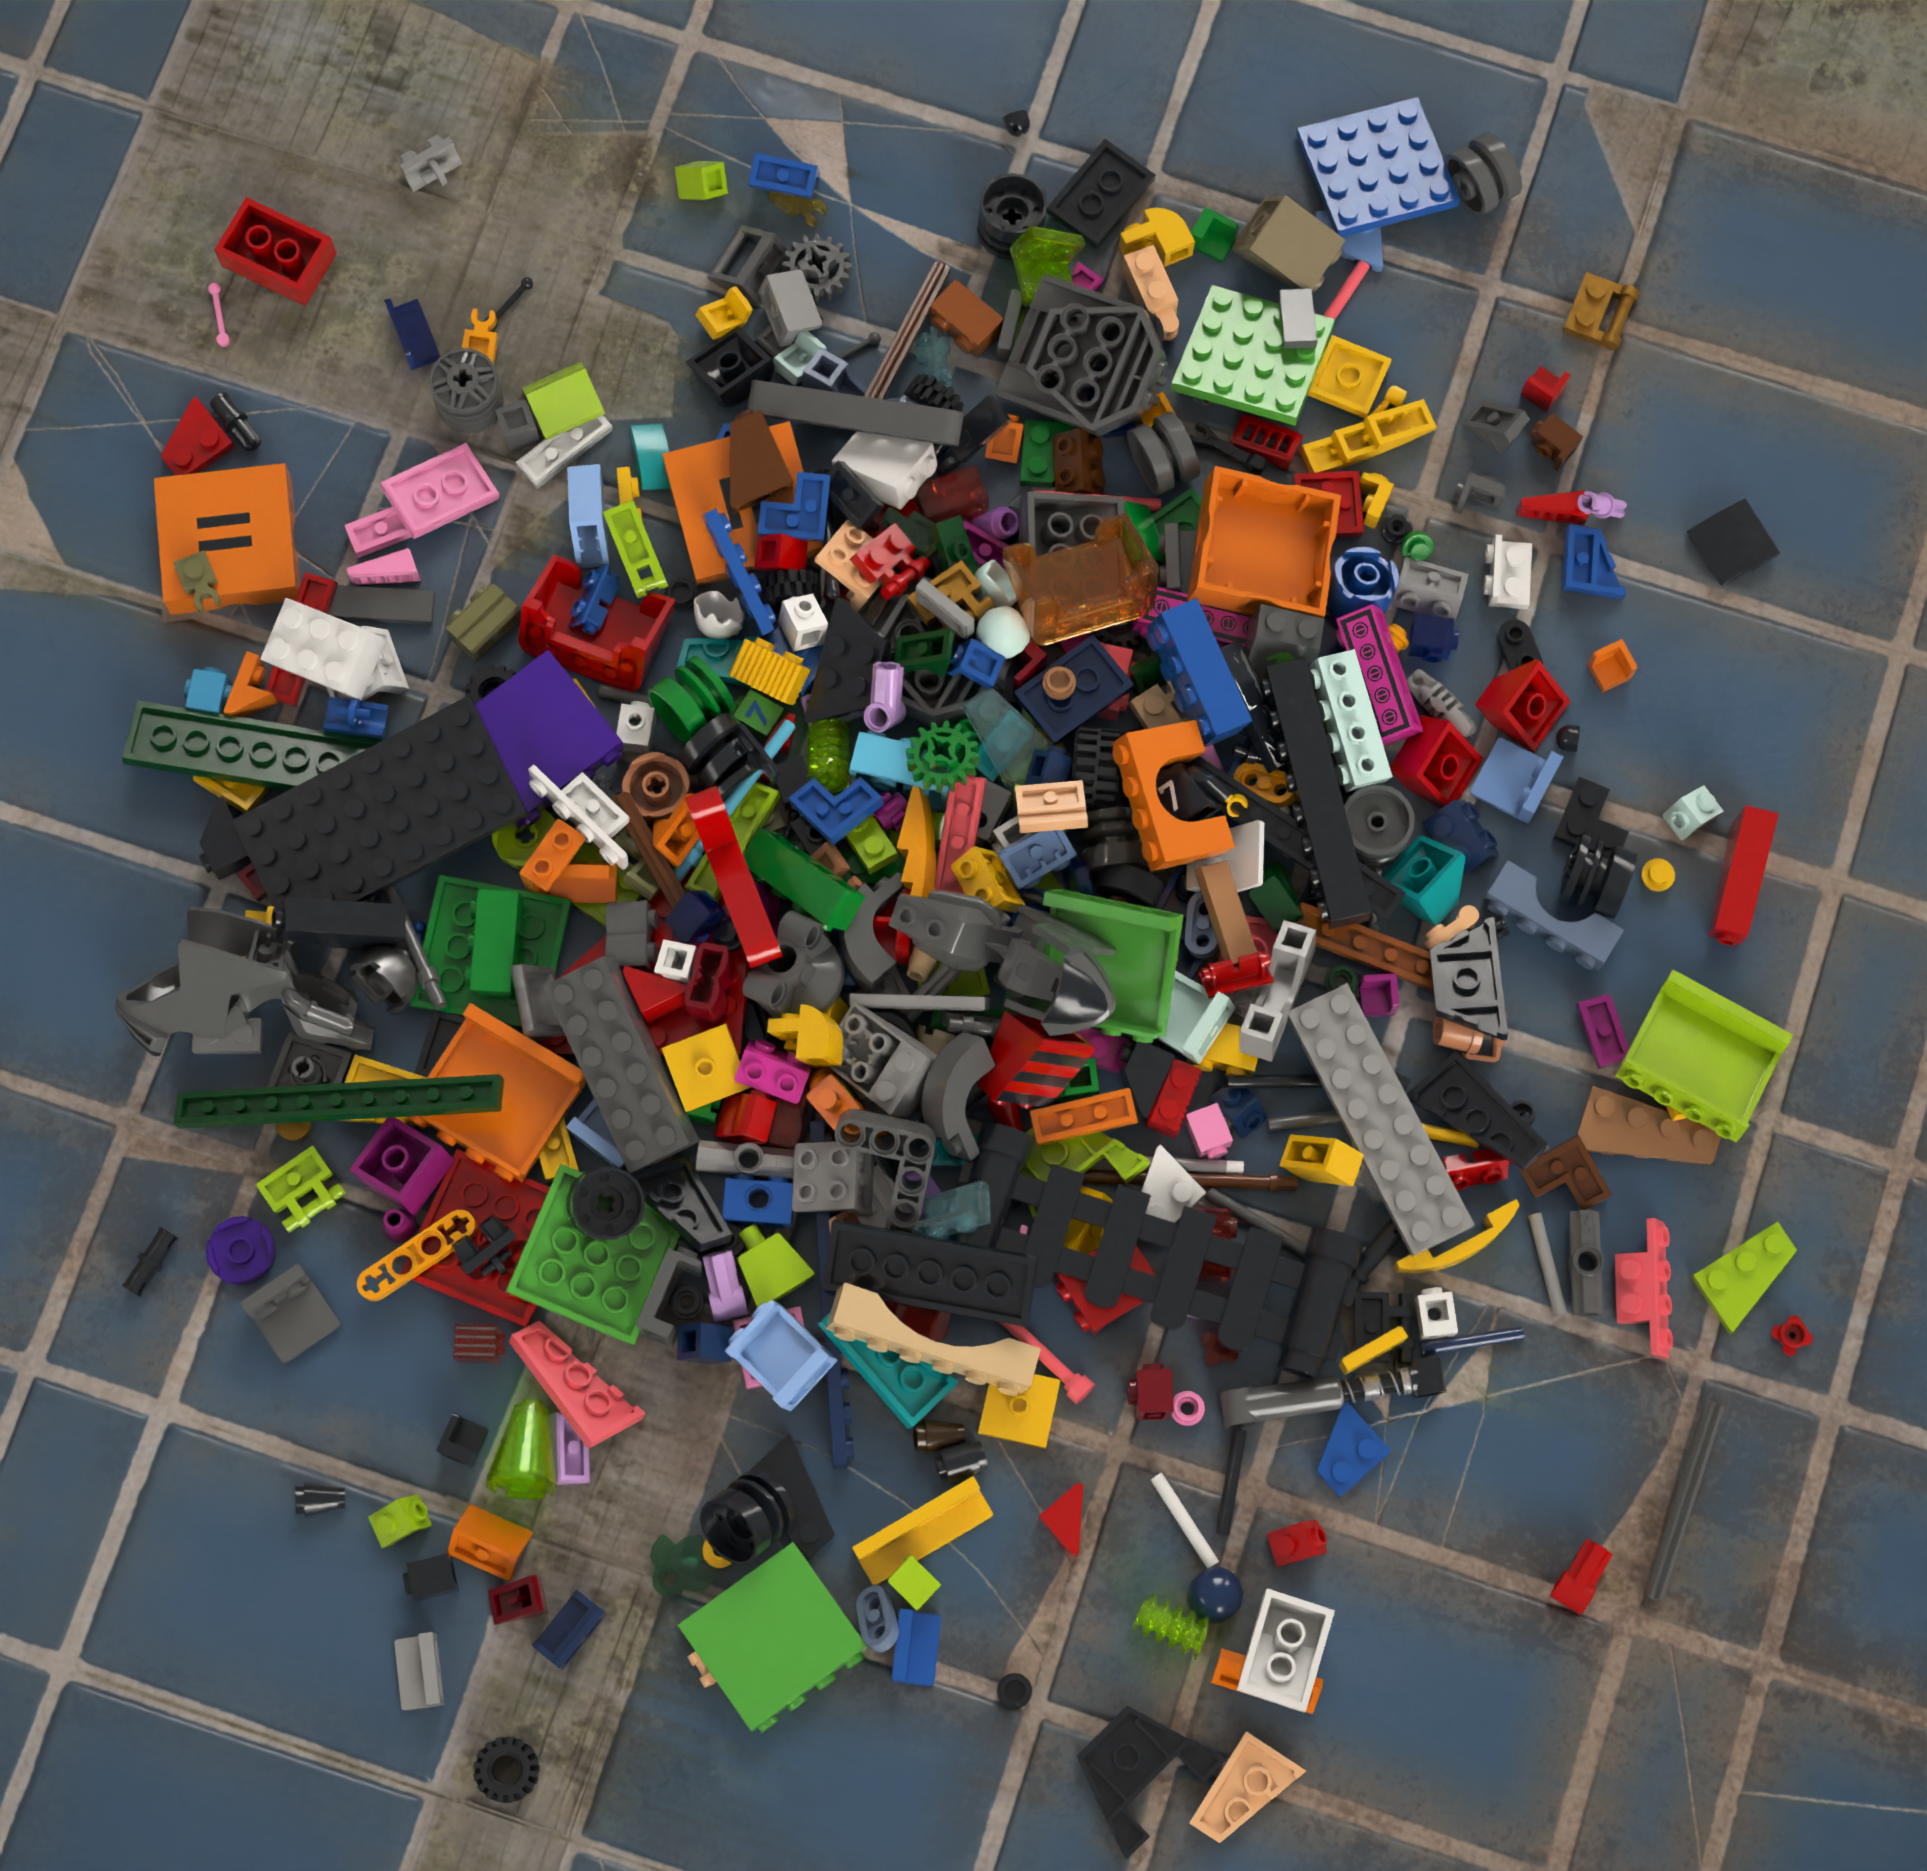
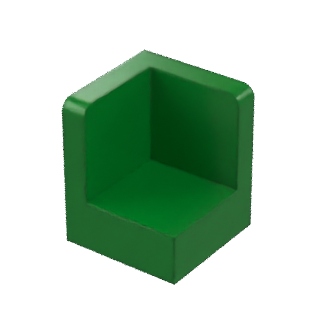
[1191,207,1239,263]

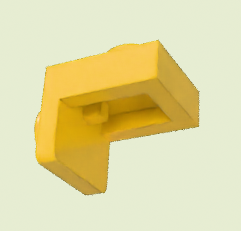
[695,286,753,340]

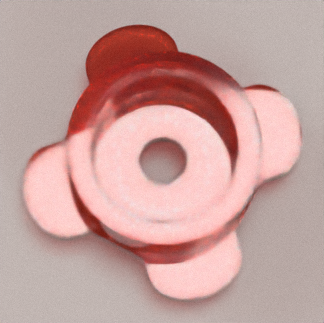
[1201,1332,1239,1366]

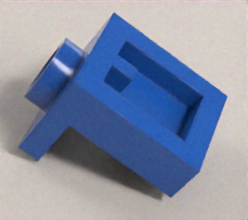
[947,638,1006,689]

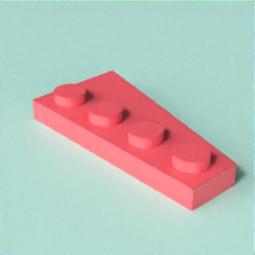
[508,1321,646,1449]

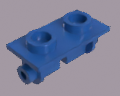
[568,565,620,635]

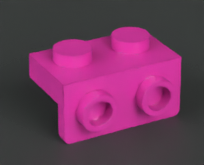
[734,1039,812,1104]

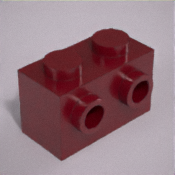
[1127,1363,1174,1421]

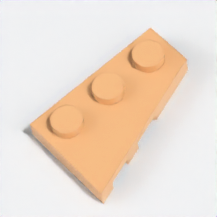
[1189,1731,1306,1843]

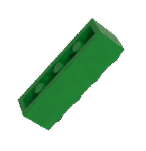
[744,827,866,931]

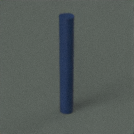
[1420,1326,1524,1356]

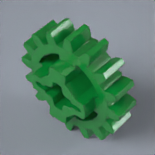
[906,720,980,793]

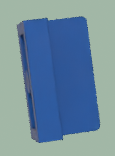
[748,153,820,200]
[891,1609,941,1686]

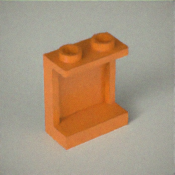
[519,819,585,895]

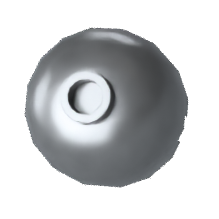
[350,946,419,1013]

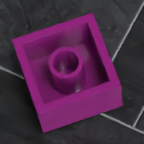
[349,1117,455,1217]

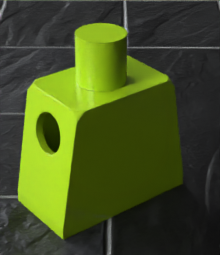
[737,1224,815,1308]

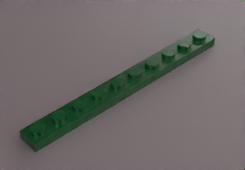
[173,1074,504,1129]

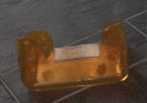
[1003,513,1159,645]

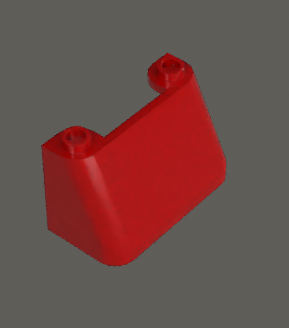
[518,554,675,691]

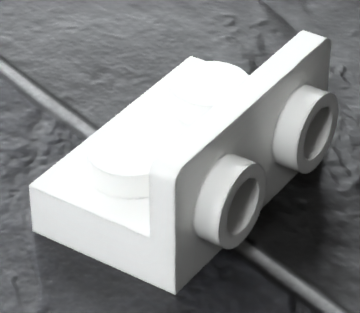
[1483,534,1532,609]

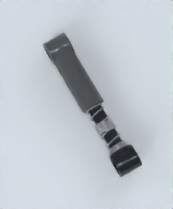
[1219,1357,1447,1429]

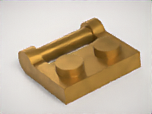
[1562,272,1640,350]

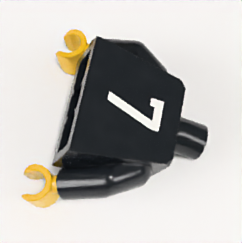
[1156,763,1248,822]

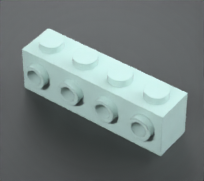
[1308,649,1392,793]

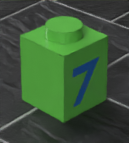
[732,689,785,744]

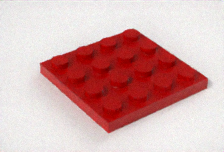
[400,1149,550,1328]

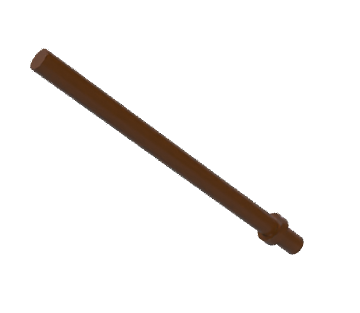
[1083,1169,1298,1193]

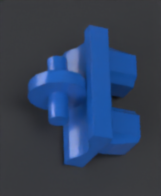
[323,697,390,739]

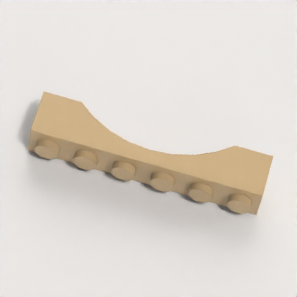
[826,1283,1041,1396]

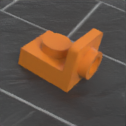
[985,413,1025,464]

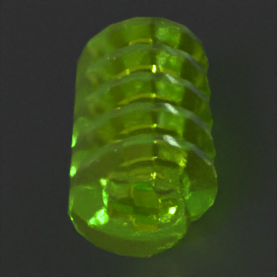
[807,718,850,793]
[1131,1593,1209,1660]

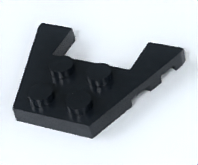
[1076,1706,1226,1859]

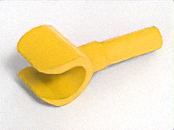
[1370,386,1407,415]

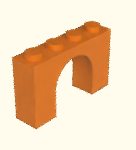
[1112,720,1235,871]

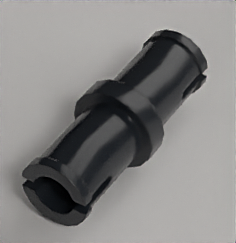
[122,1227,179,1297]

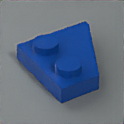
[1561,524,1626,599]

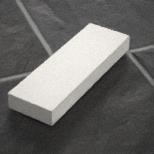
[516,415,613,489]

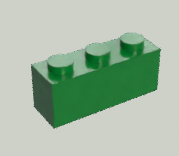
[465,889,523,997]

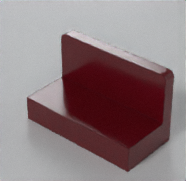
[1012,639,1047,699]

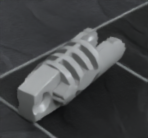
[1406,669,1477,737]

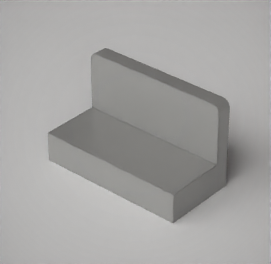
[758,269,822,347]
[394,1632,445,1711]

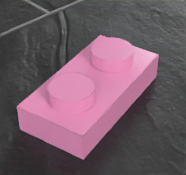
[344,507,412,558]

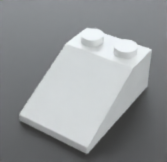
[1237,1588,1335,1713]

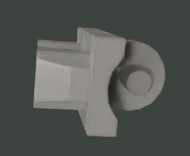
[399,135,462,192]

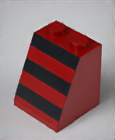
[977,1011,1096,1109]

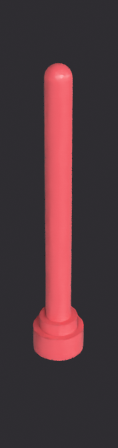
[999,1322,1095,1405]

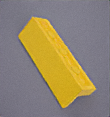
[852,1476,993,1585]

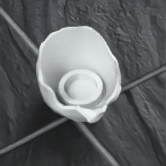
[693,591,745,639]

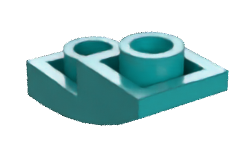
[629,424,670,490]

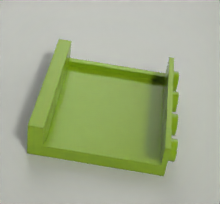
[1615,969,1793,1143]

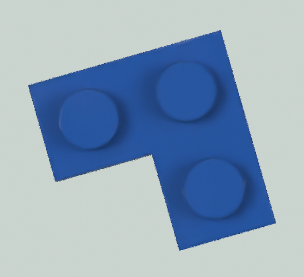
[758,472,831,543]
[788,777,884,845]

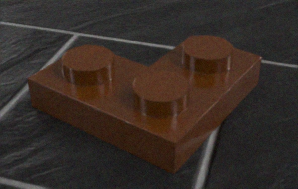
[1518,1134,1612,1210]

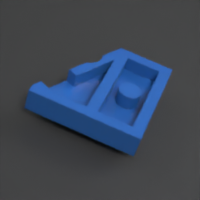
[1316,1401,1391,1498]

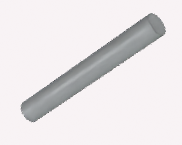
[1528,1213,1567,1316]

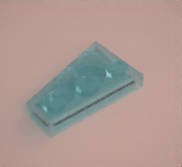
[961,688,1054,792]

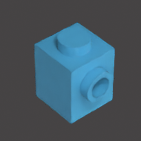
[184,667,233,714]

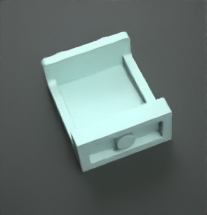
[1156,970,1236,1064]

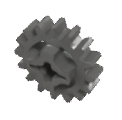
[782,234,852,303]

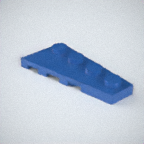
[701,509,776,637]

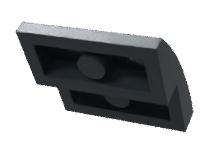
[1687,499,1780,587]

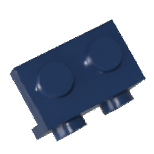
[1422,800,1499,876]

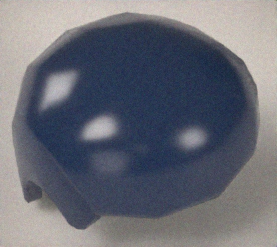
[1187,1567,1244,1624]

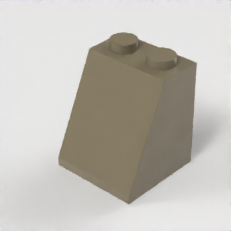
[1230,195,1345,292]

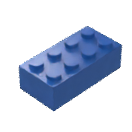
[1146,598,1252,747]

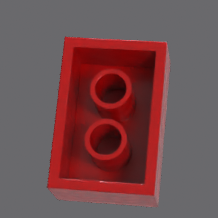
[214,197,337,307]

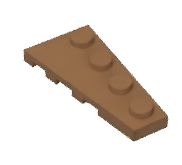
[1576,1086,1721,1165]

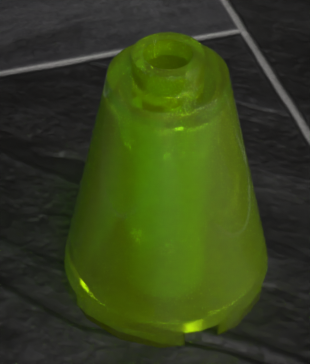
[486,1399,556,1500]

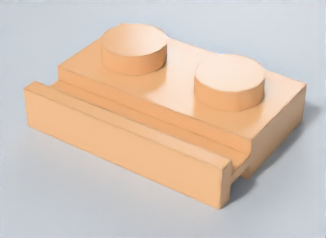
[1015,780,1088,833]

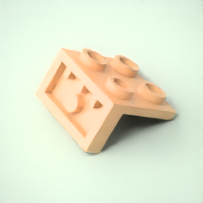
[815,519,894,613]

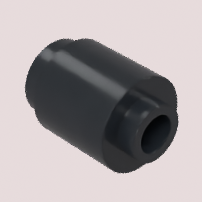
[934,1440,988,1484]

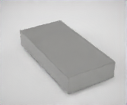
[916,578,974,640]

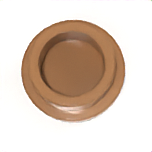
[1043,666,1076,700]

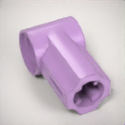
[864,662,906,733]
[703,1249,749,1322]

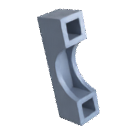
[802,347,921,405]
[1483,860,1624,971]

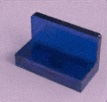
[384,298,441,370]

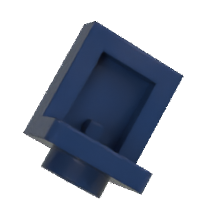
[1208,1086,1267,1138]

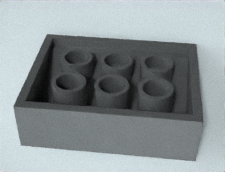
[1018,491,1127,632]

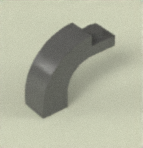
[839,872,905,994]
[922,1033,995,1161]

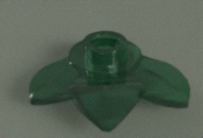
[650,1534,718,1597]

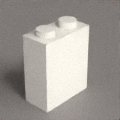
[832,431,937,510]

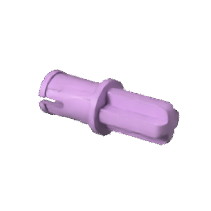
[1578,491,1627,518]

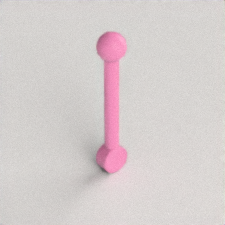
[208,283,230,347]

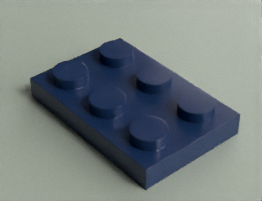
[1014,634,1134,746]

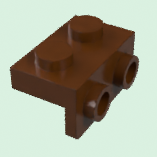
[1053,427,1106,495]

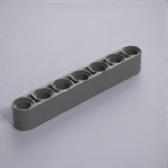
[747,380,964,446]

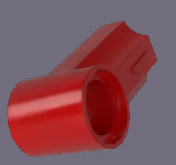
[1550,1539,1613,1615]

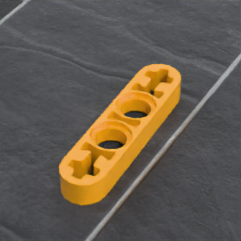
[357,1210,477,1301]

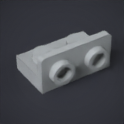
[1392,556,1469,623]

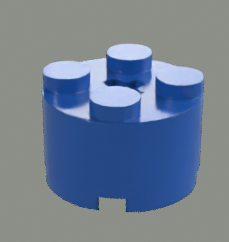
[1327,547,1399,619]

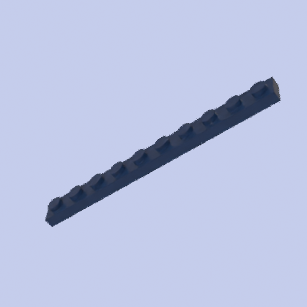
[810,1121,854,1468]

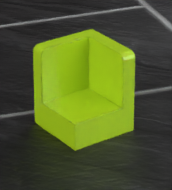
[675,161,728,200]
[888,1554,941,1611]

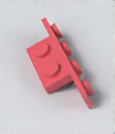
[1615,1218,1673,1359]

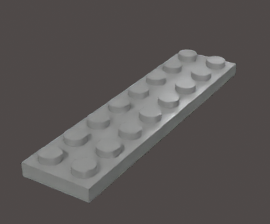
[1288,983,1475,1257]

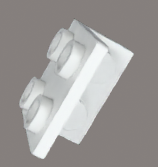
[326,626,409,701]
[1186,820,1264,893]

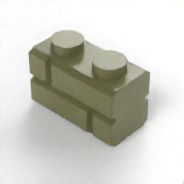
[445,583,521,662]

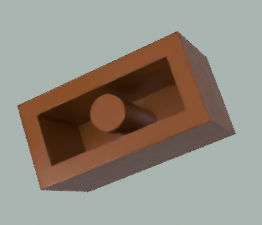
[930,279,1004,358]

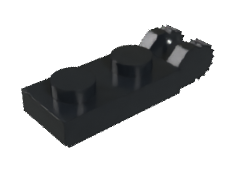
[933,394,1012,477]

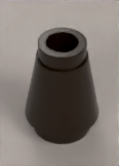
[913,1419,965,1454]

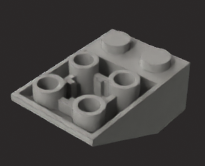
[828,1002,938,1118]

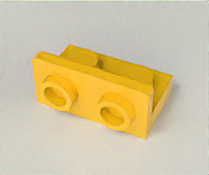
[951,846,1025,914]

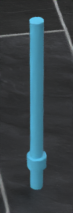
[673,719,796,883]

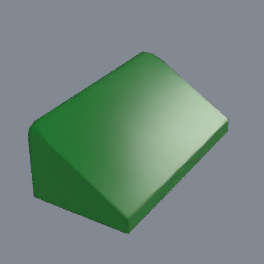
[1124,501,1166,571]

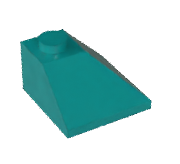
[1382,835,1466,926]

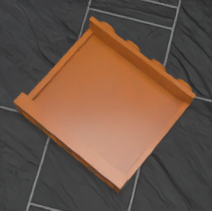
[407,1003,587,1182]

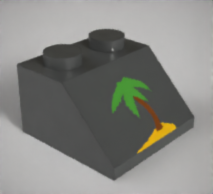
[1245,604,1324,682]

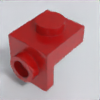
[1267,1520,1327,1567]

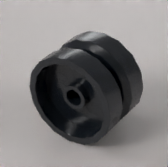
[677,712,763,790]

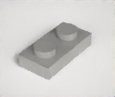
[192,1018,264,1054]

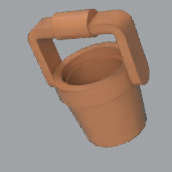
[1432,1011,1508,1062]

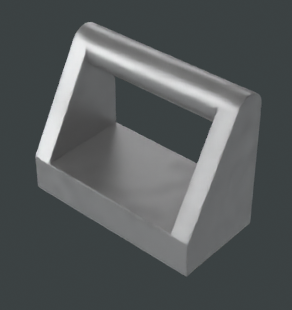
[707,225,788,304]
[510,964,565,1042]

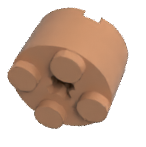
[622,752,692,827]

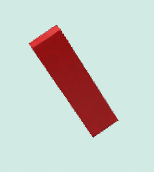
[265,572,338,707]

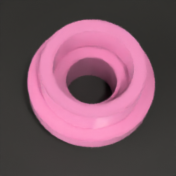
[1171,1391,1205,1426]

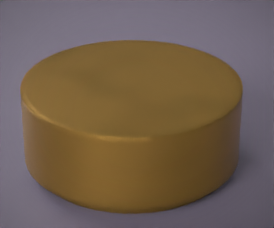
[276,1122,312,1142]

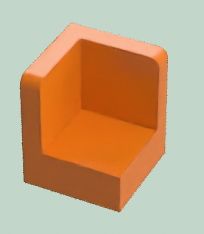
[1586,639,1638,693]

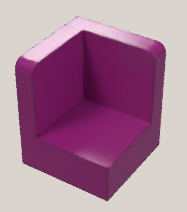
[1358,973,1399,1017]

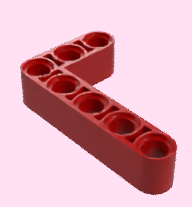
[685,785,783,968]

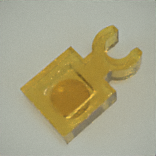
[768,191,827,227]

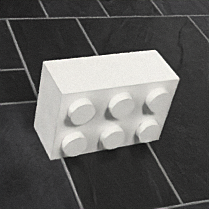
[260,598,387,701]

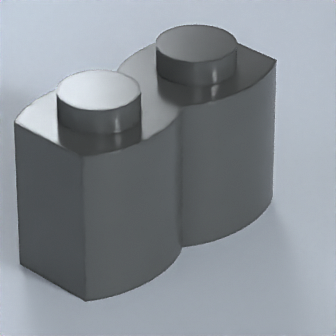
[605,900,658,974]

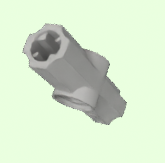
[696,1140,795,1181]

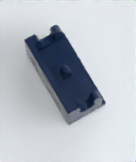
[532,1589,607,1670]

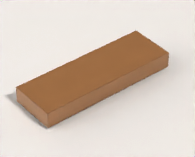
[1195,860,1257,964]

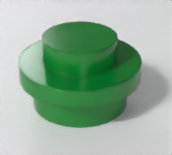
[1401,531,1434,561]

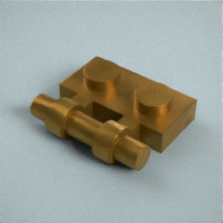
[907,560,995,639]

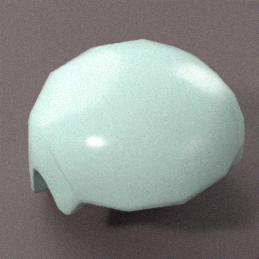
[974,560,1020,607]
[975,606,1031,659]

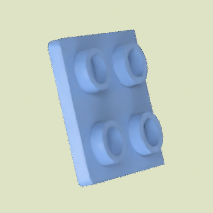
[1470,737,1563,824]
[997,830,1077,889]

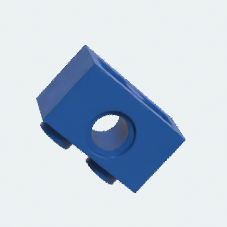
[722,1174,794,1230]

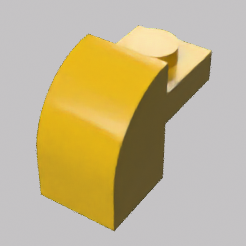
[1119,208,1195,267]
[767,1004,843,1066]

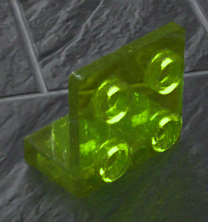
[1010,226,1085,303]

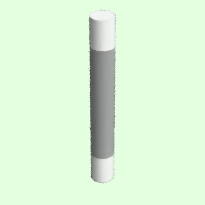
[1145,1156,1244,1175]

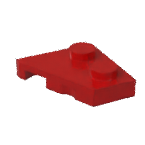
[160,397,234,476]

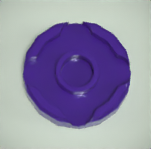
[206,1216,276,1286]

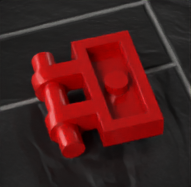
[850,523,930,599]

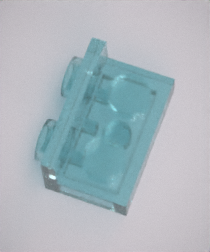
[915,1180,991,1239]

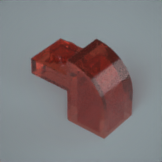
[883,1300,952,1343]

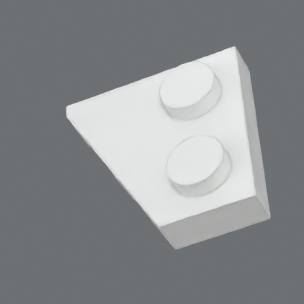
[1141,1144,1206,1223]

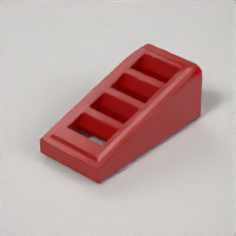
[1229,414,1303,471]
[1516,490,1589,524]

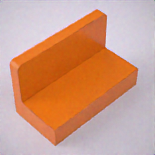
[550,862,617,903]
[446,1505,532,1582]

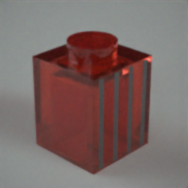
[453,1323,506,1364]

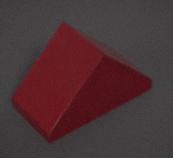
[488,1575,548,1625]

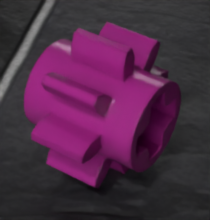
[872,791,908,832]

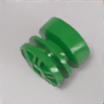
[647,656,736,744]

